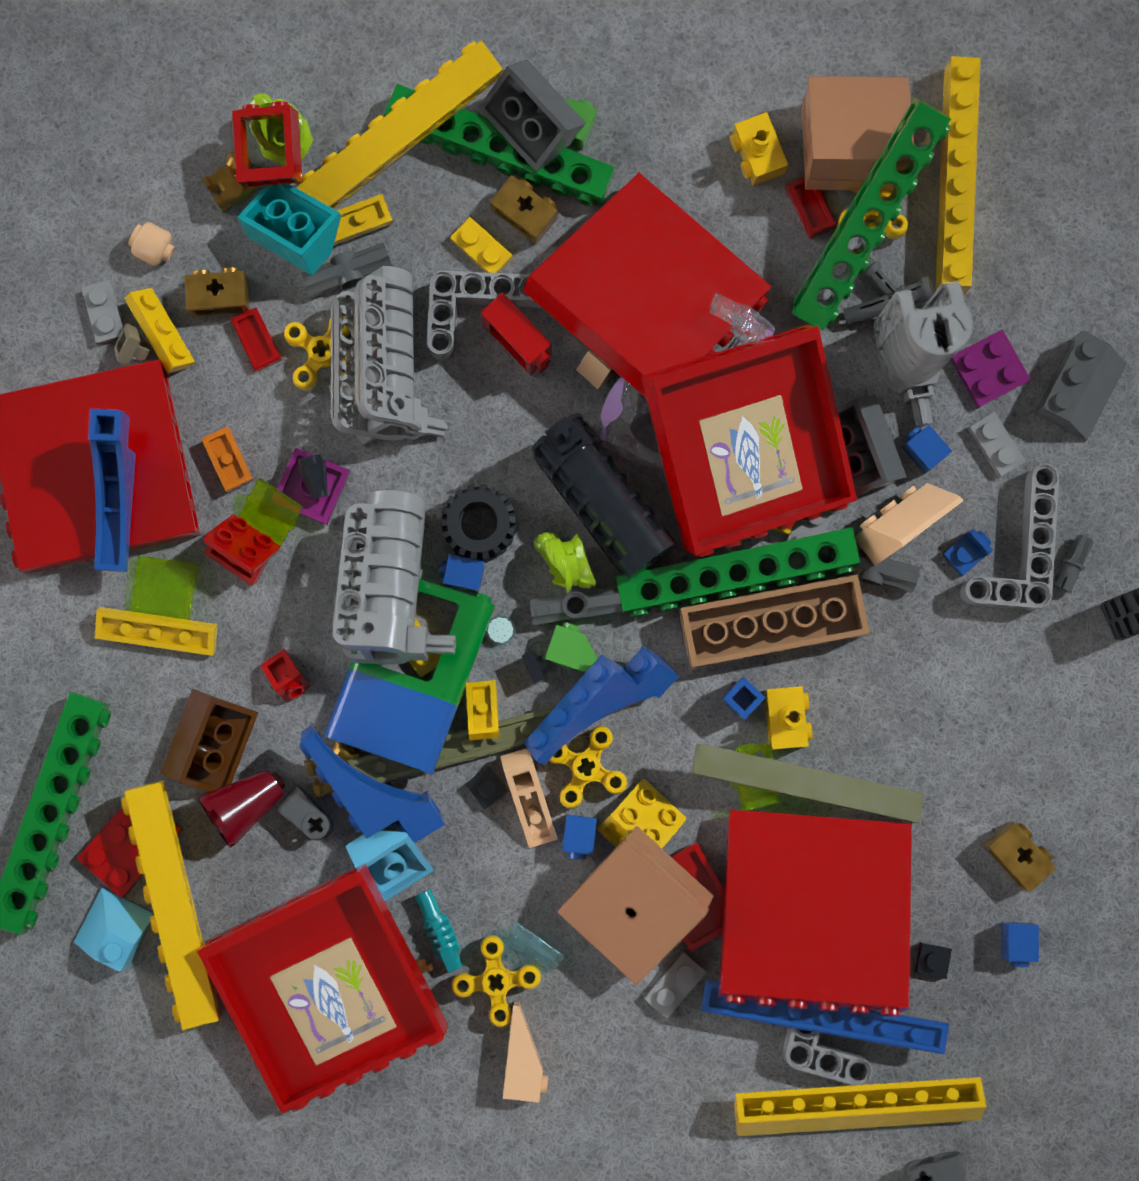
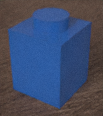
[902,424,953,475]
[439,554,485,593]
[720,677,766,720]
[562,814,597,860]
[1002,922,1039,967]

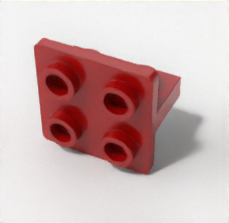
[203,514,281,586]

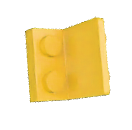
[597,779,686,848]

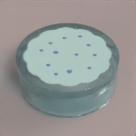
[486,615,516,646]

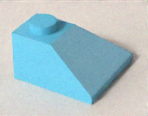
[346,830,434,901]
[74,887,154,972]

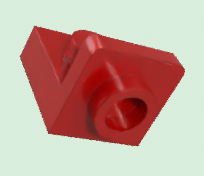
[260,649,311,702]

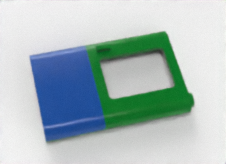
[323,579,495,775]

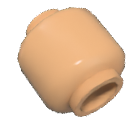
[128,222,175,266]

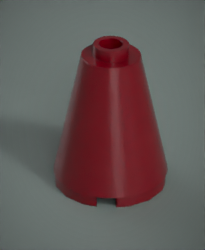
[198,770,285,848]

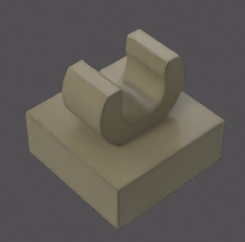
[114,323,149,365]

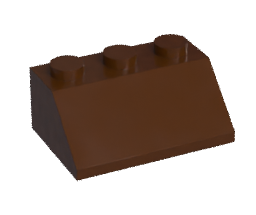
[160,689,259,792]

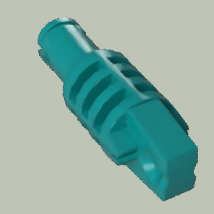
[415,889,462,973]

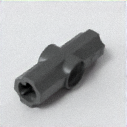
[301,242,393,298]
[827,549,920,593]
[530,586,622,626]

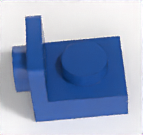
[942,528,993,577]

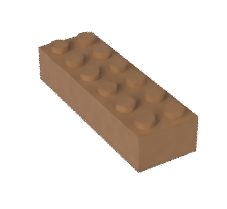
[678,575,870,669]

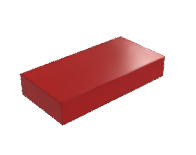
[785,177,837,239]
[230,307,282,373]

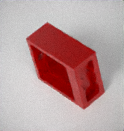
[232,101,303,188]
[481,292,552,376]

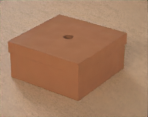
[801,76,914,191]
[557,826,714,985]

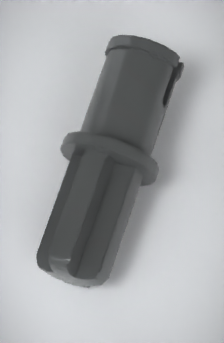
[1053,535,1094,594]

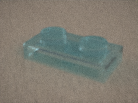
[503,921,565,972]

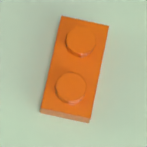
[201,426,254,493]

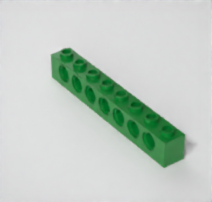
[384,84,615,207]
[790,97,951,331]
[616,527,860,617]
[0,692,112,935]

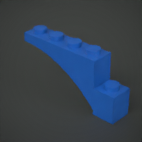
[88,409,136,572]
[524,646,679,765]
[299,726,445,843]

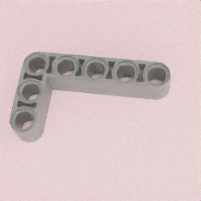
[427,270,542,361]
[960,463,1059,610]
[783,1027,873,1085]

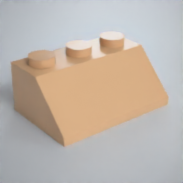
[855,483,964,566]

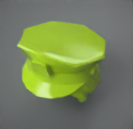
[249,93,313,166]
[534,532,596,594]

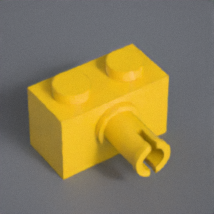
[730,112,788,186]
[764,686,813,750]

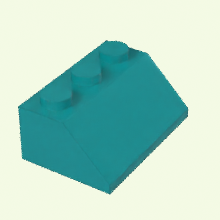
[237,184,341,276]

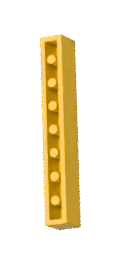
[296,40,504,209]
[935,56,981,295]
[121,780,221,1030]
[734,1077,987,1136]

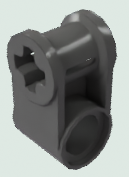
[276,785,333,839]
[903,1151,966,1181]

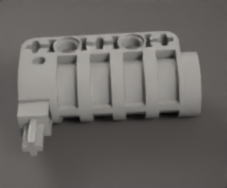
[332,490,456,664]

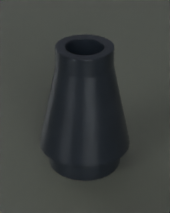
[297,454,329,500]

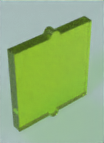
[239,478,303,546]

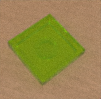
[130,555,199,620]

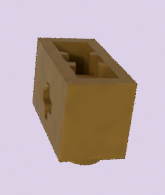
[490,175,558,245]
[184,267,250,317]
[983,822,1057,893]

